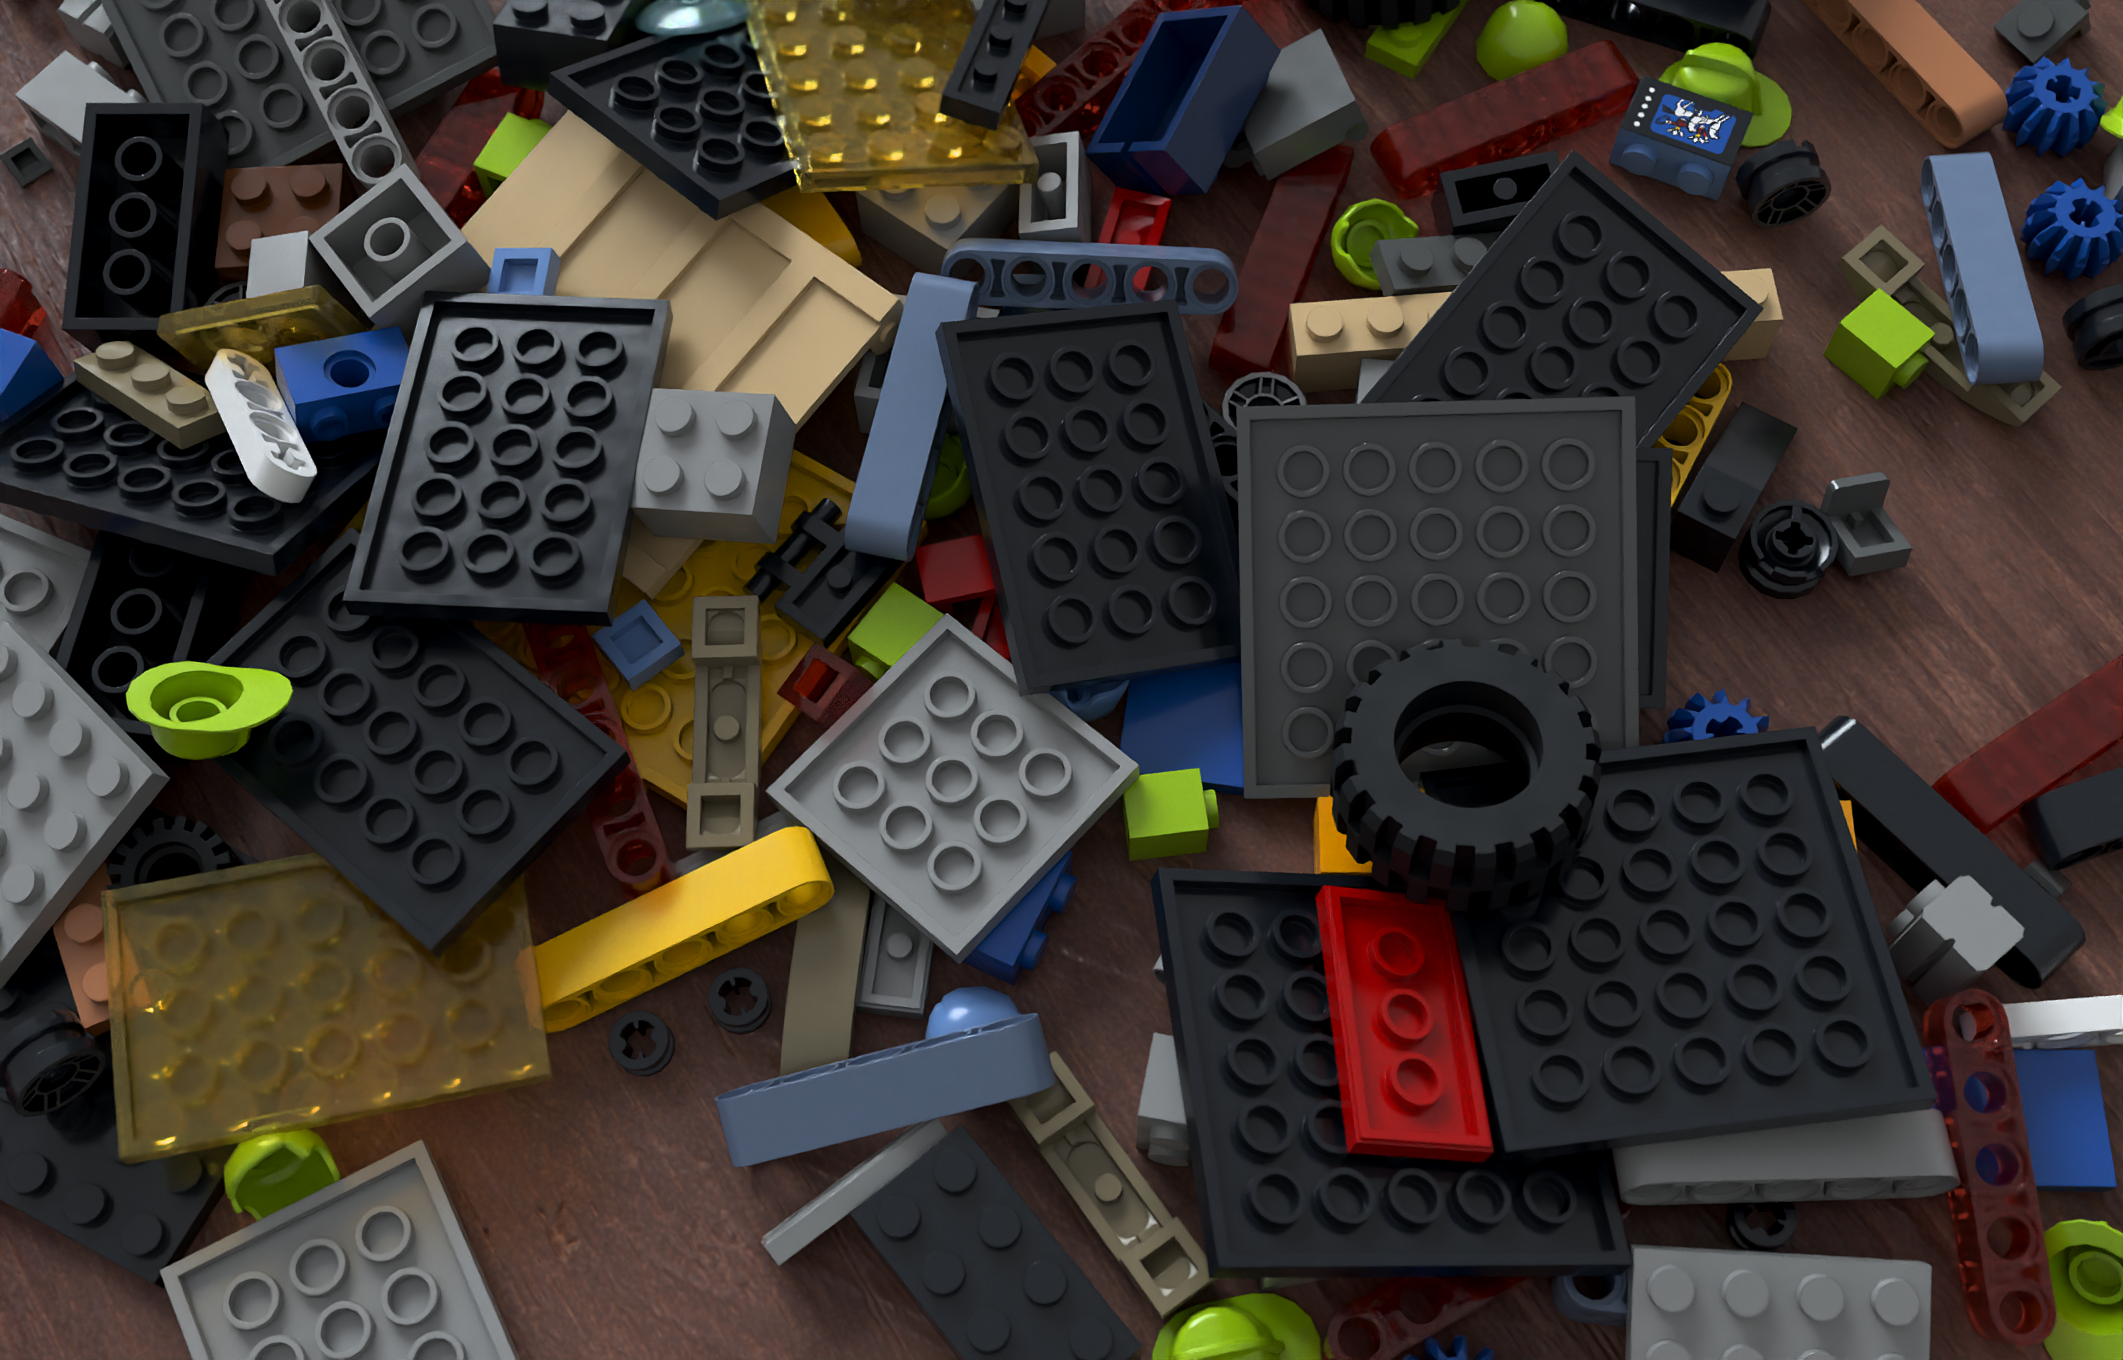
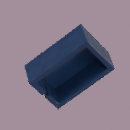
[1085,5,1281,195]

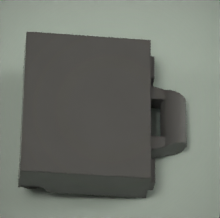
[1222,28,1369,181]

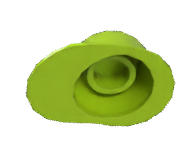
[1659,43,1792,148]
[126,661,294,760]
[2032,1219,2123,1360]
[1152,1293,1321,1360]

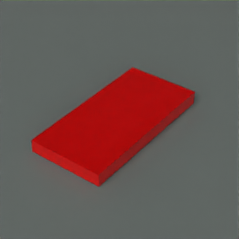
[1316,885,1494,1162]

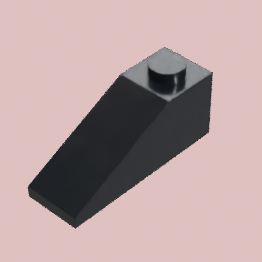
[1670,401,1798,573]

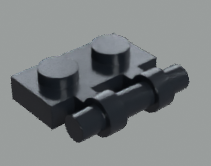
[742,498,904,651]

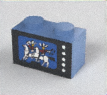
[1609,75,1754,201]

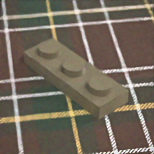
[73,340,227,450]

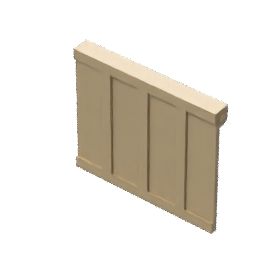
[361,110,904,600]

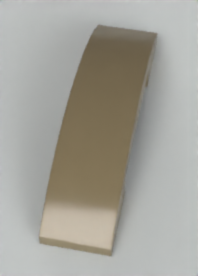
[1838,224,2062,428]
[686,595,762,851]
[779,843,875,1077]
[1005,1051,1216,1319]

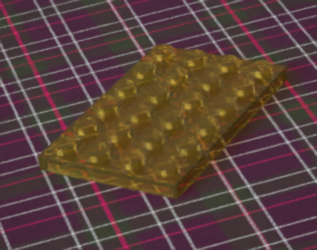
[740,0,1040,193]
[101,852,554,1164]

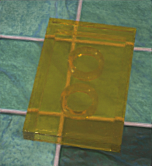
[157,284,369,386]

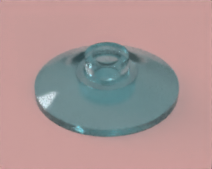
[634,0,751,35]

